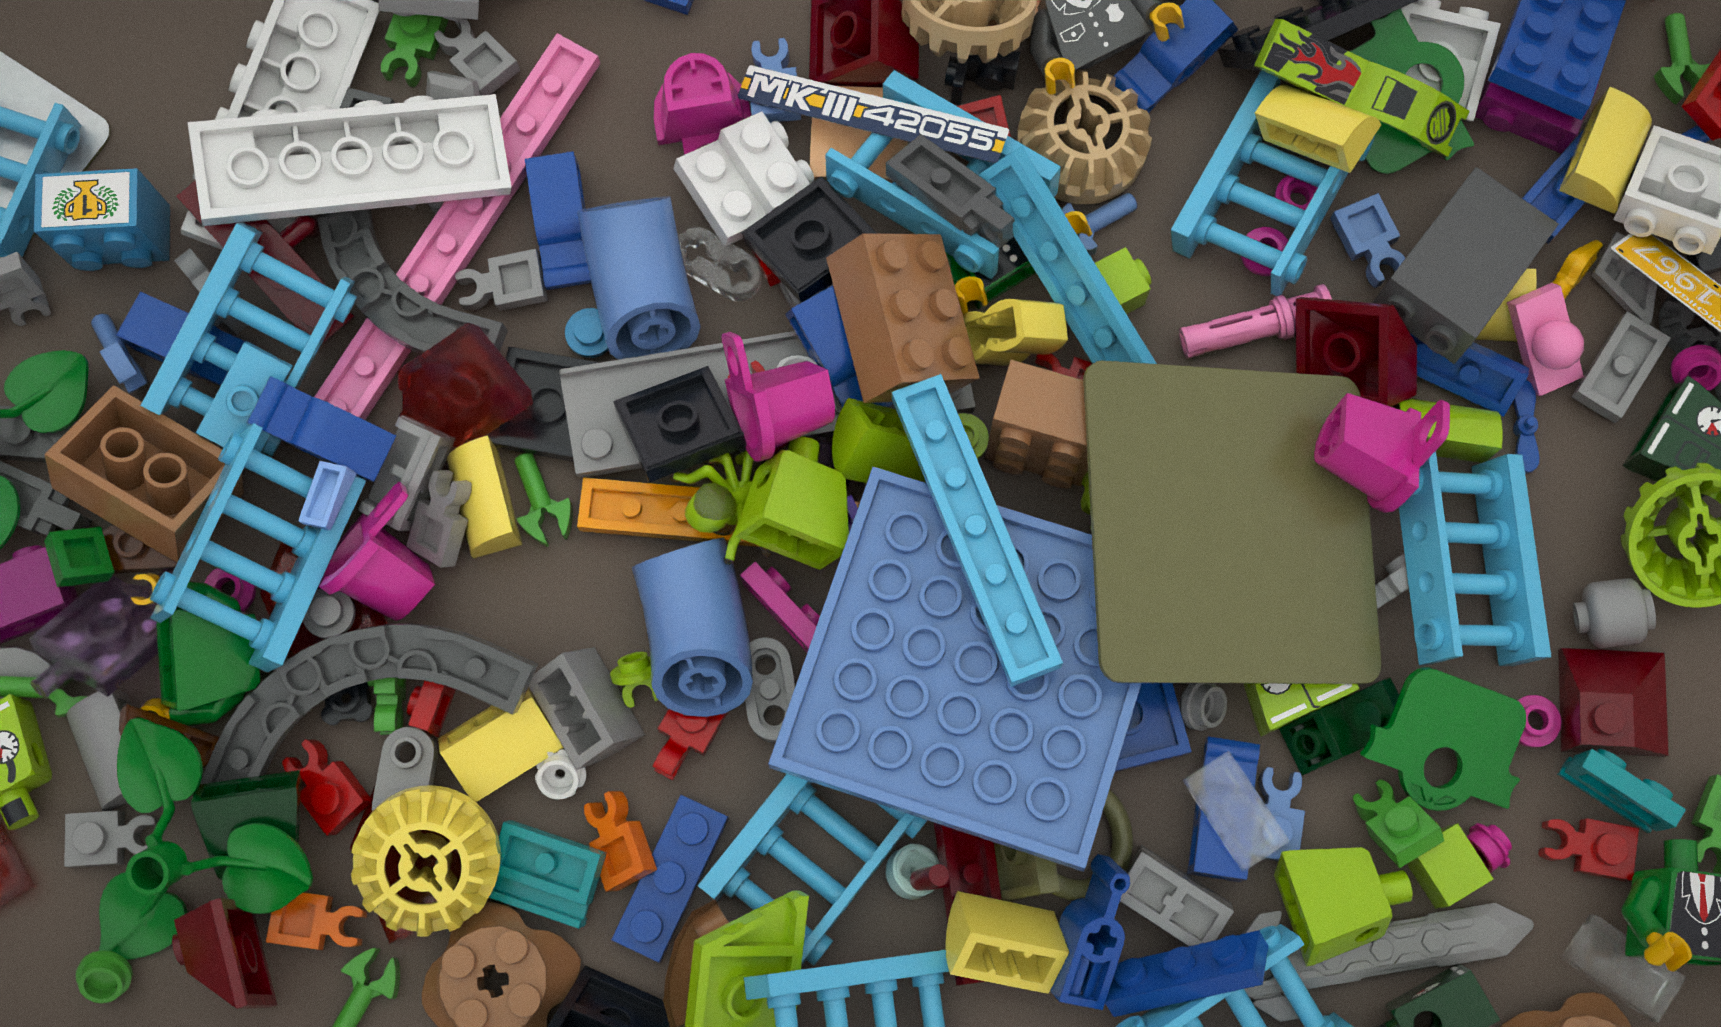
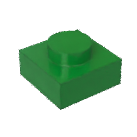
[44,527,114,587]

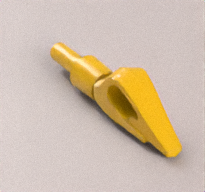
[1551,240,1603,300]

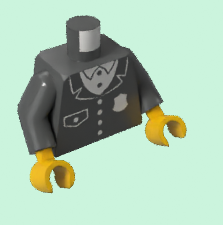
[1030,0,1184,95]

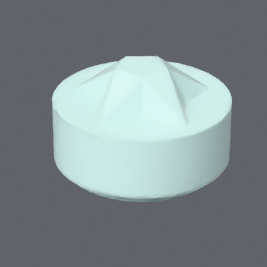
[886,844,939,900]

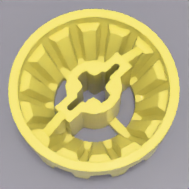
[351,785,501,937]

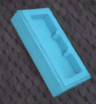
[196,341,293,447]

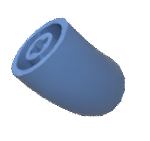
[577,196,701,360]
[632,537,753,717]

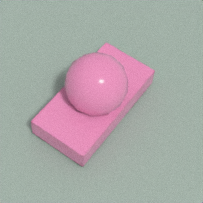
[1507,283,1584,397]

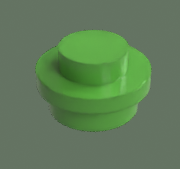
[75,951,133,1003]

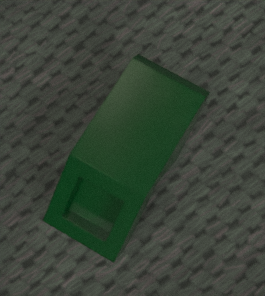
[1279,677,1399,776]

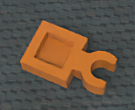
[584,791,657,892]
[266,893,368,950]

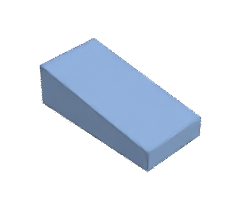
[298,461,357,530]

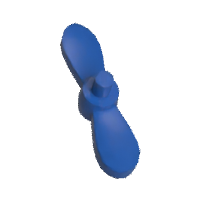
[1513,380,1540,474]

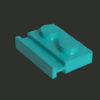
[1557,749,1686,833]
[489,820,607,929]

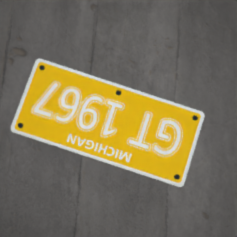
[1611,234,1721,332]

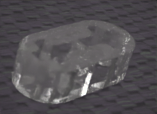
[678,227,761,301]

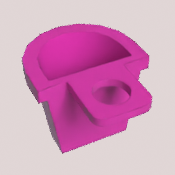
[653,53,751,155]
[722,332,835,462]
[1314,393,1450,513]
[319,482,435,621]

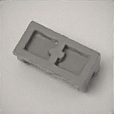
[358,415,455,531]
[1120,845,1234,946]

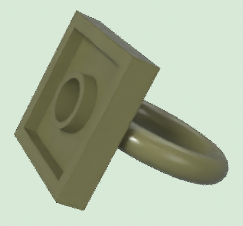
[994,789,1133,902]

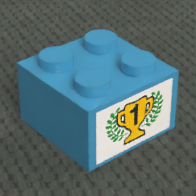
[34,168,170,271]

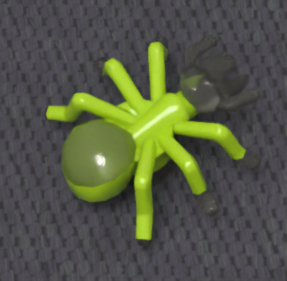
[670,450,772,565]

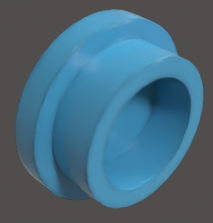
[565,308,609,358]

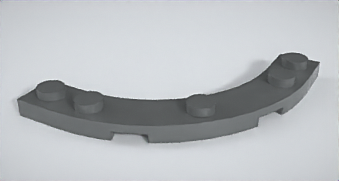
[317,87,508,376]
[200,623,538,784]

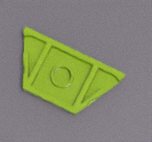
[685,890,809,1027]

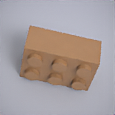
[826,234,980,403]
[985,360,1088,489]
[44,385,244,563]

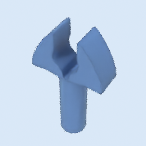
[1062,193,1137,256]
[91,314,147,394]

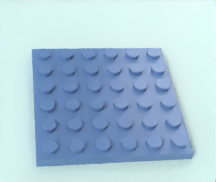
[768,467,1141,872]

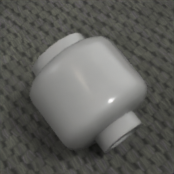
[1573,578,1656,649]

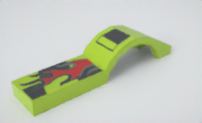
[1254,19,1470,157]

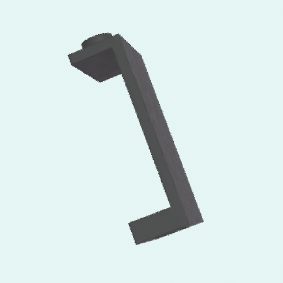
[1372,167,1559,364]

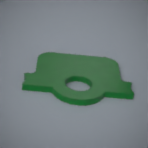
[1350,9,1474,174]
[1360,667,1526,811]

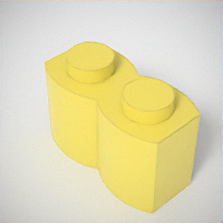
[963,299,1068,366]

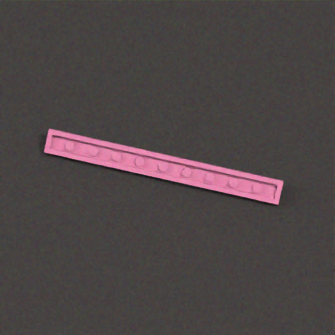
[314,33,600,420]

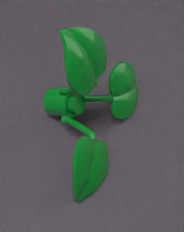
[0,350,89,550]
[99,717,313,960]

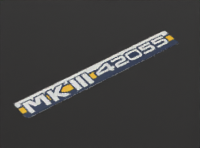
[738,65,1009,163]

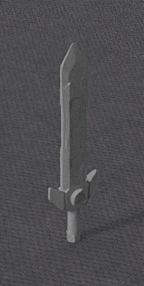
[1242,903,1534,1022]

